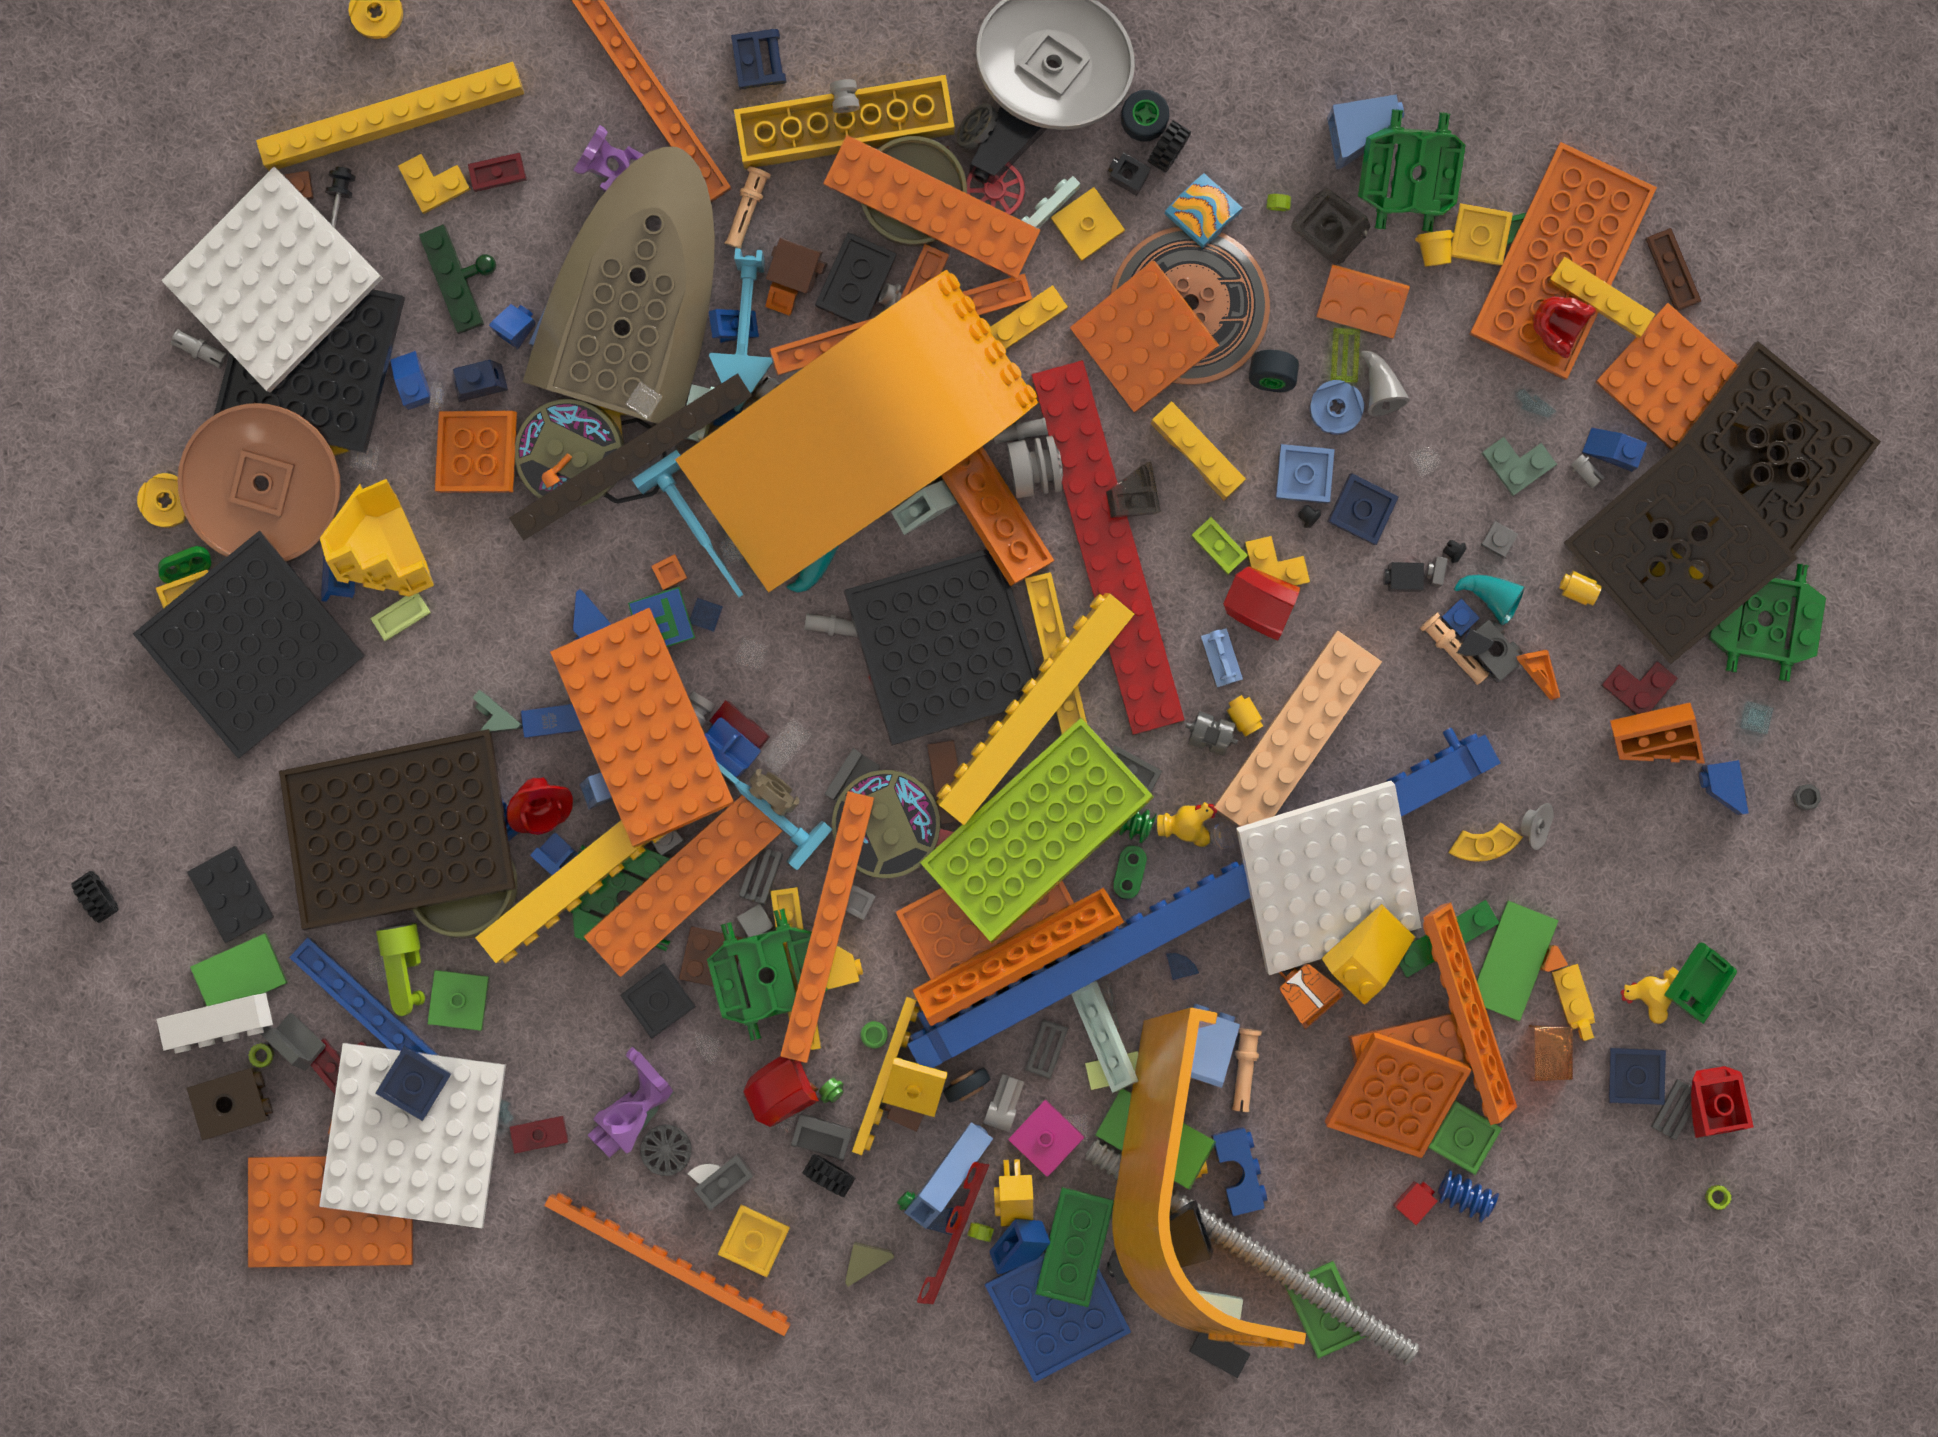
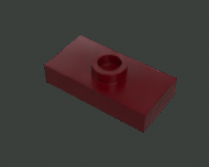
[468,152,527,192]
[509,1116,569,1154]

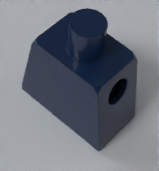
[452,360,508,402]

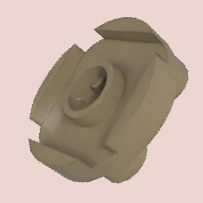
[749,769,800,816]

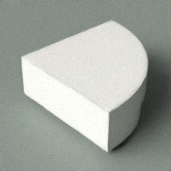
[688,1164,721,1184]

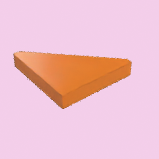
[1516,650,1560,700]

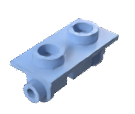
[1201,628,1243,687]

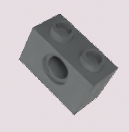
[1461,620,1523,683]

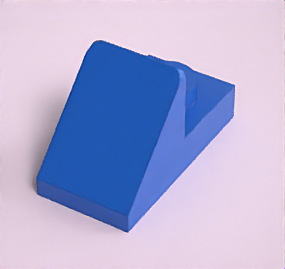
[709,309,759,343]

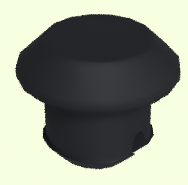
[1298,505,1321,528]
[1443,540,1466,563]

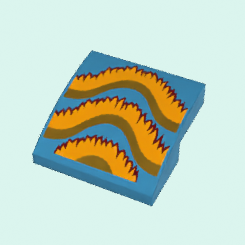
[1164,173,1242,248]

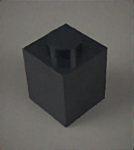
[1383,562,1424,592]

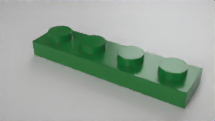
[1399,900,1499,978]

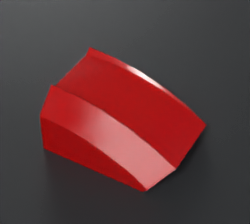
[1223,567,1300,641]
[743,1056,819,1127]
[1691,1066,1754,1138]

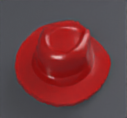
[507,777,573,835]

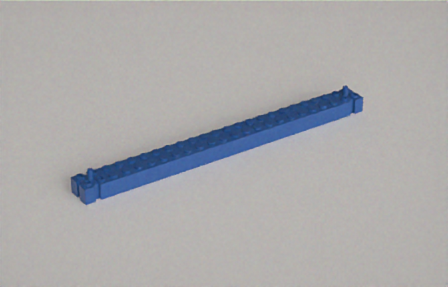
[907,728,1501,1068]

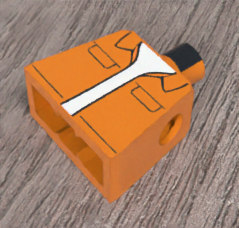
[1278,964,1344,1030]

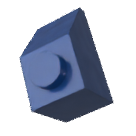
[489,304,536,349]
[390,351,433,410]
[1582,428,1647,472]
[573,589,611,640]
[1699,760,1749,815]
[989,1219,1050,1274]

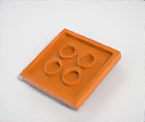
[435,411,517,493]

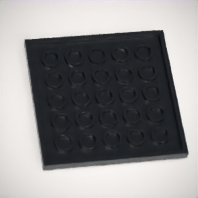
[214,289,405,454]
[133,531,365,759]
[844,549,1038,746]

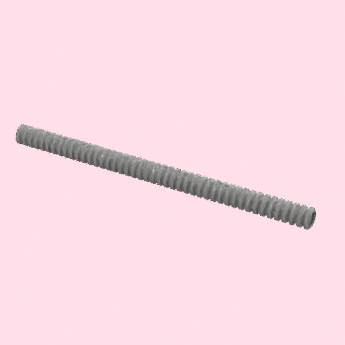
[1085,1139,1419,1365]

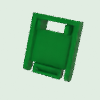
[1664,942,1737,1024]

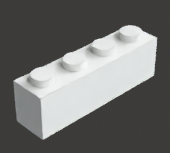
[157,993,273,1054]

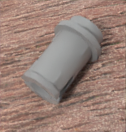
[1571,454,1605,489]

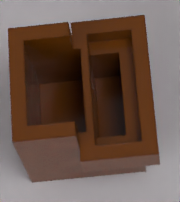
[766,237,828,294]

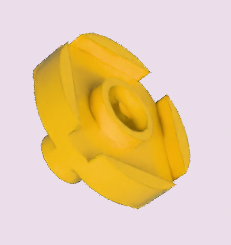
[348,0,403,39]
[137,473,186,528]

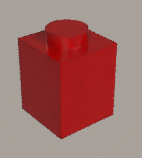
[1393,1181,1437,1225]

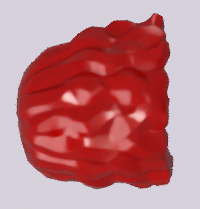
[1533,297,1596,358]

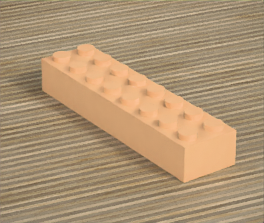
[1214,631,1382,827]

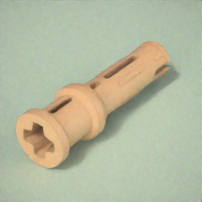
[725,166,771,249]
[1420,613,1489,685]
[1232,1028,1262,1112]

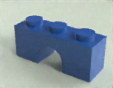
[1212,1127,1268,1216]

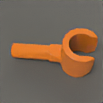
[542,453,572,488]

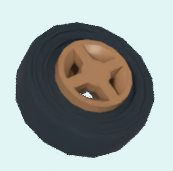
[943,1068,991,1103]

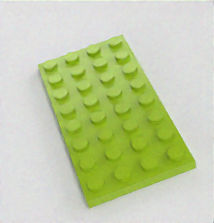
[920,718,1154,943]

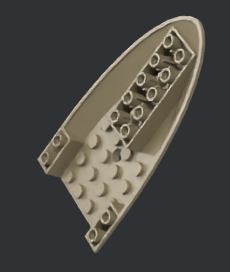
[523,146,715,424]

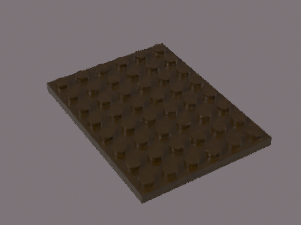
[279,729,516,930]

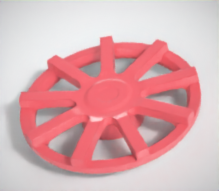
[966,165,1025,215]

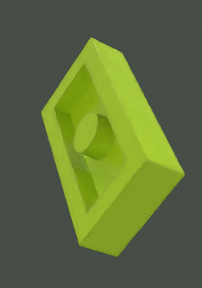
[1191,517,1248,575]

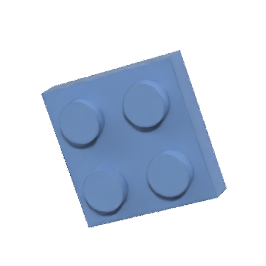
[1276,444,1335,504]

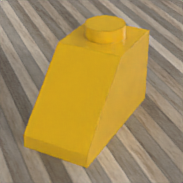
[827,945,863,989]

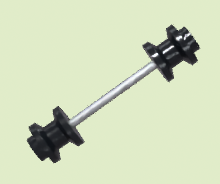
[325,166,356,228]

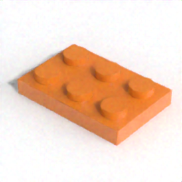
[1316,264,1410,339]

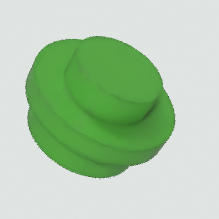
[861,1021,888,1049]
[819,1078,844,1103]

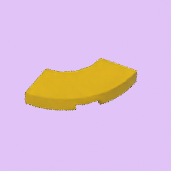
[1448,822,1523,862]

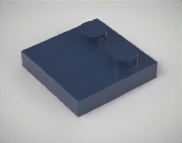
[1327,473,1399,545]
[375,1045,452,1121]
[1609,1048,1666,1105]

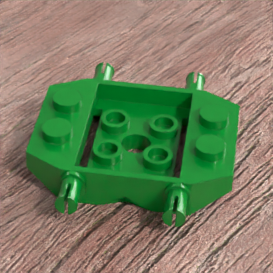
[1358,109,1466,232]
[1708,564,1826,682]
[571,845,670,952]
[707,908,828,1041]

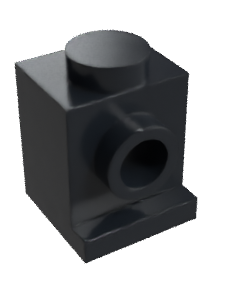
[1108,152,1151,196]

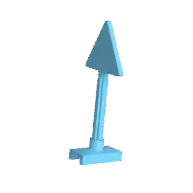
[709,248,773,412]
[632,450,744,597]
[717,762,832,870]

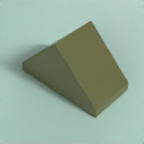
[845,1242,895,1287]

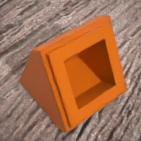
[1540,945,1568,972]

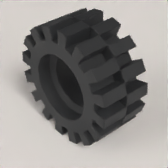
[1147,120,1191,173]
[71,871,119,923]
[802,1154,856,1198]

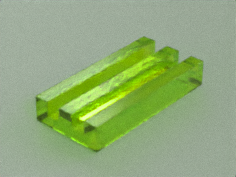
[1330,328,1360,383]

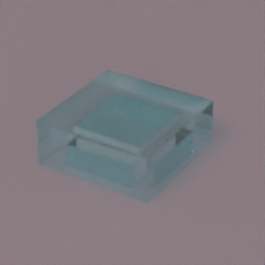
[1739,701,1773,734]

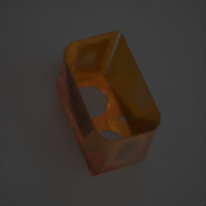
[1529,1025,1573,1081]

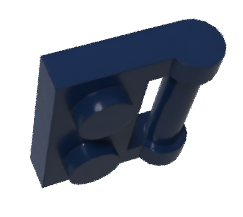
[731,29,787,90]

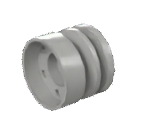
[1007,436,1063,499]

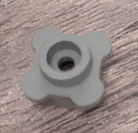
[878,283,901,310]

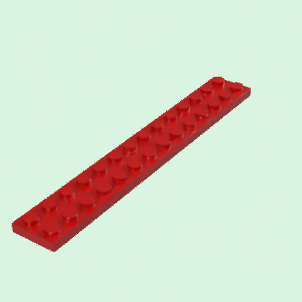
[1031,360,1185,735]

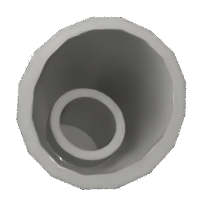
[1361,351,1410,417]

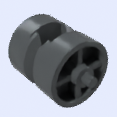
[1185,711,1238,756]

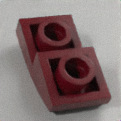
[709,700,770,749]

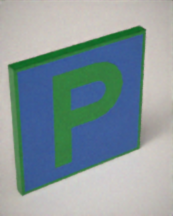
[628,587,695,647]

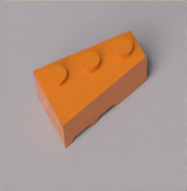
[1610,702,1705,764]

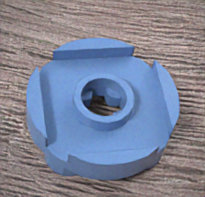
[1310,380,1364,435]

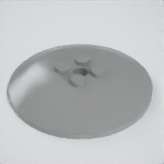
[976,0,1135,130]

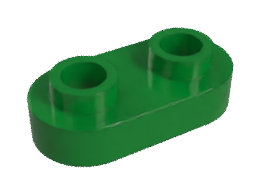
[158,546,211,584]
[1113,846,1147,899]

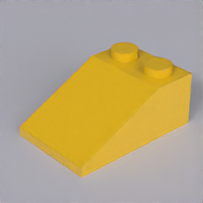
[1321,904,1415,1005]

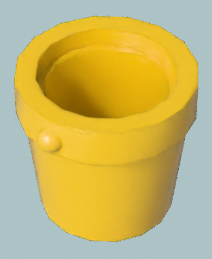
[1415,230,1454,267]

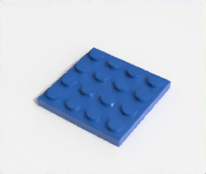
[984,1252,1131,1383]

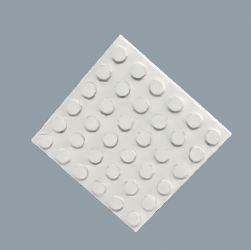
[162,167,383,392]
[1236,781,1421,975]
[319,1043,506,1228]

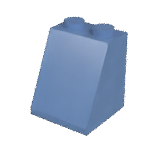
[1327,94,1404,169]
[1186,1003,1240,1088]

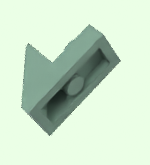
[473,690,523,733]

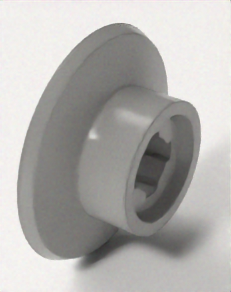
[1521,803,1554,850]

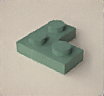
[1481,437,1557,496]

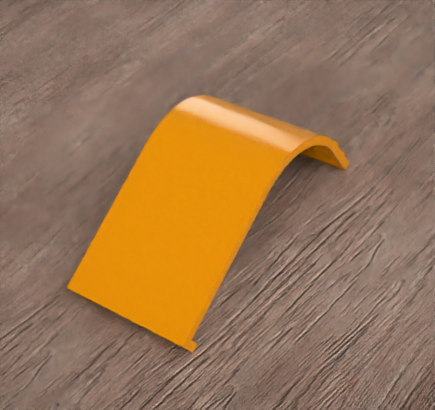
[675,270,1039,593]
[1112,1007,1306,1349]

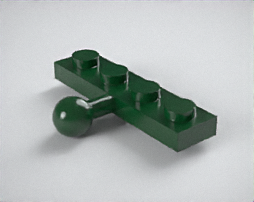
[419,224,496,334]

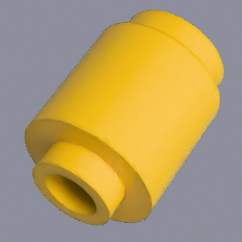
[1559,571,1602,606]
[1226,695,1263,737]

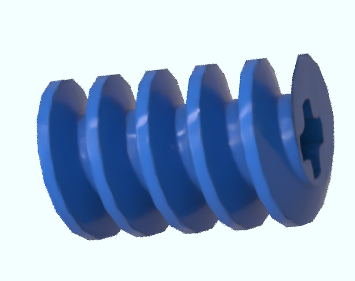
[1438,1169,1499,1223]

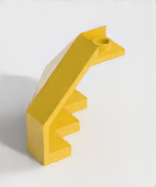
[320,479,434,597]

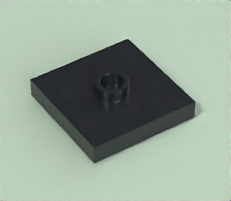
[620,963,696,1039]

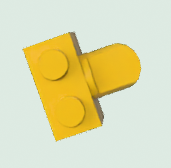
[994,1159,1033,1226]

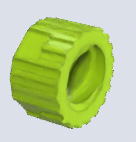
[1267,194,1291,211]
[248,1043,275,1068]
[1705,1185,1731,1210]
[967,1222,994,1242]

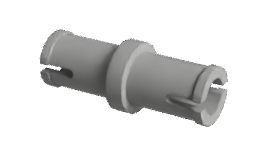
[170,329,227,369]
[994,418,1048,445]
[804,613,858,638]

